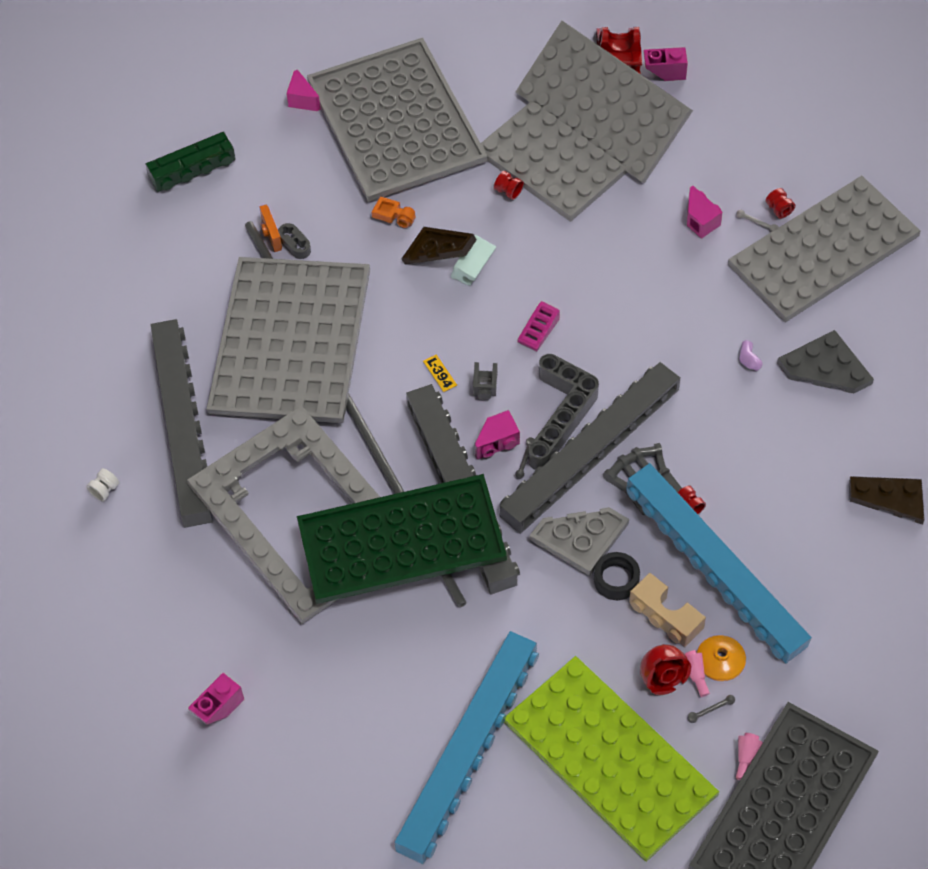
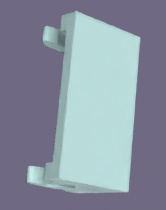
[451,235,496,286]

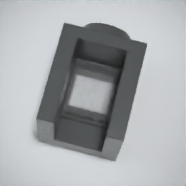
[473,362,498,400]

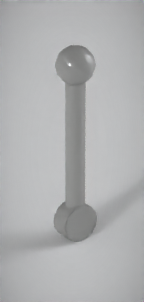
[736,210,779,232]

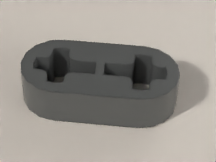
[278,223,311,259]

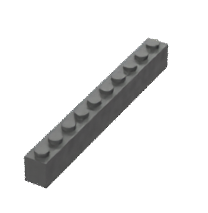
[150,319,212,528]
[500,362,681,534]
[406,384,520,595]

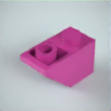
[643,47,688,81]
[687,186,723,239]
[475,410,520,460]
[188,673,244,724]

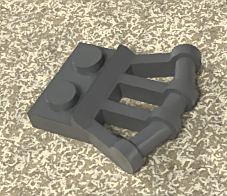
[603,443,682,516]

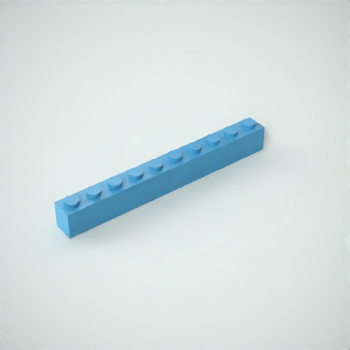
[626,463,812,664]
[395,631,539,864]

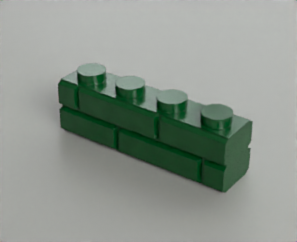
[145,131,236,192]

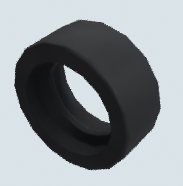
[594,552,640,601]

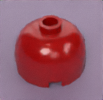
[640,644,692,695]

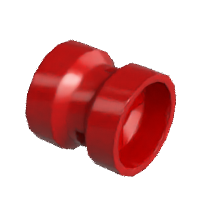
[494,171,524,200]
[765,188,796,219]
[677,485,706,514]

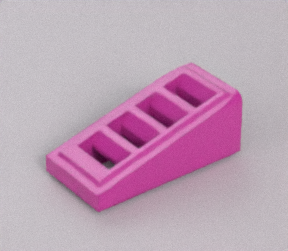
[517,301,560,351]

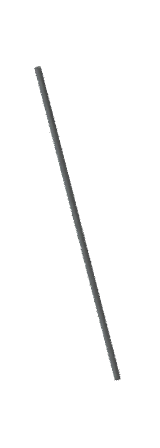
[245,221,467,607]

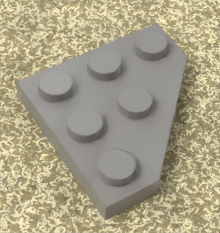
[530,507,629,576]

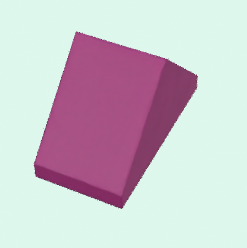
[287,69,321,111]

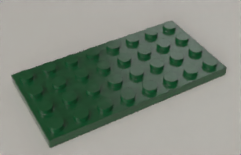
[297,474,507,604]

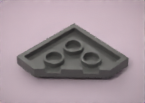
[777,330,874,394]

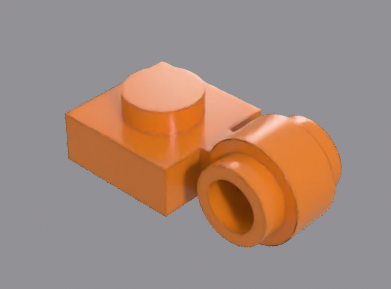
[371,196,416,228]

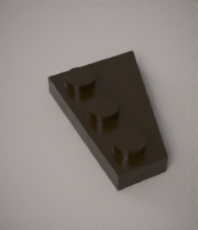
[401,227,477,265]
[849,476,924,525]

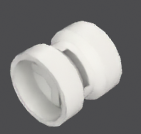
[86,468,119,501]

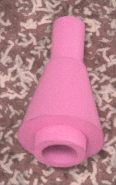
[684,650,710,697]
[735,733,763,780]

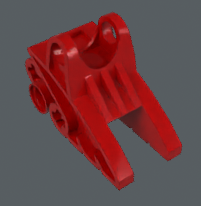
[596,27,642,74]

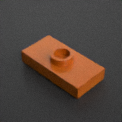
[259,204,282,252]

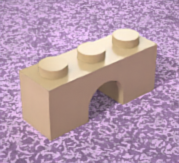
[629,573,706,647]

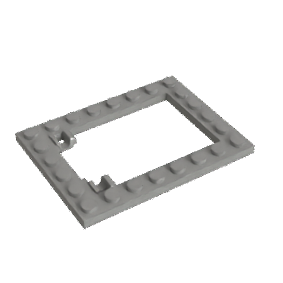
[187,406,380,624]

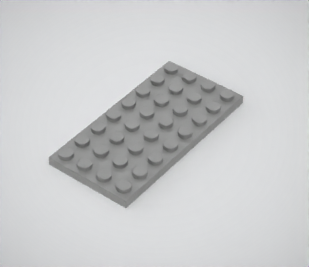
[515,20,693,183]
[728,176,921,323]

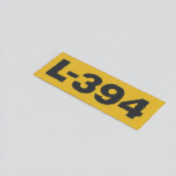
[423,354,457,392]

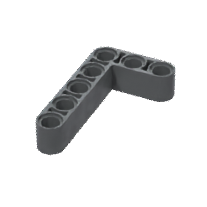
[529,354,599,470]

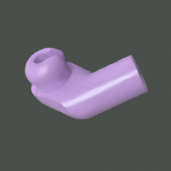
[739,340,762,371]

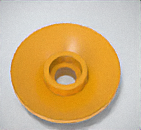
[697,635,746,681]

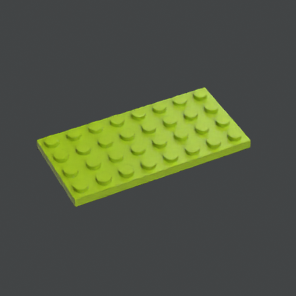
[504,656,719,862]

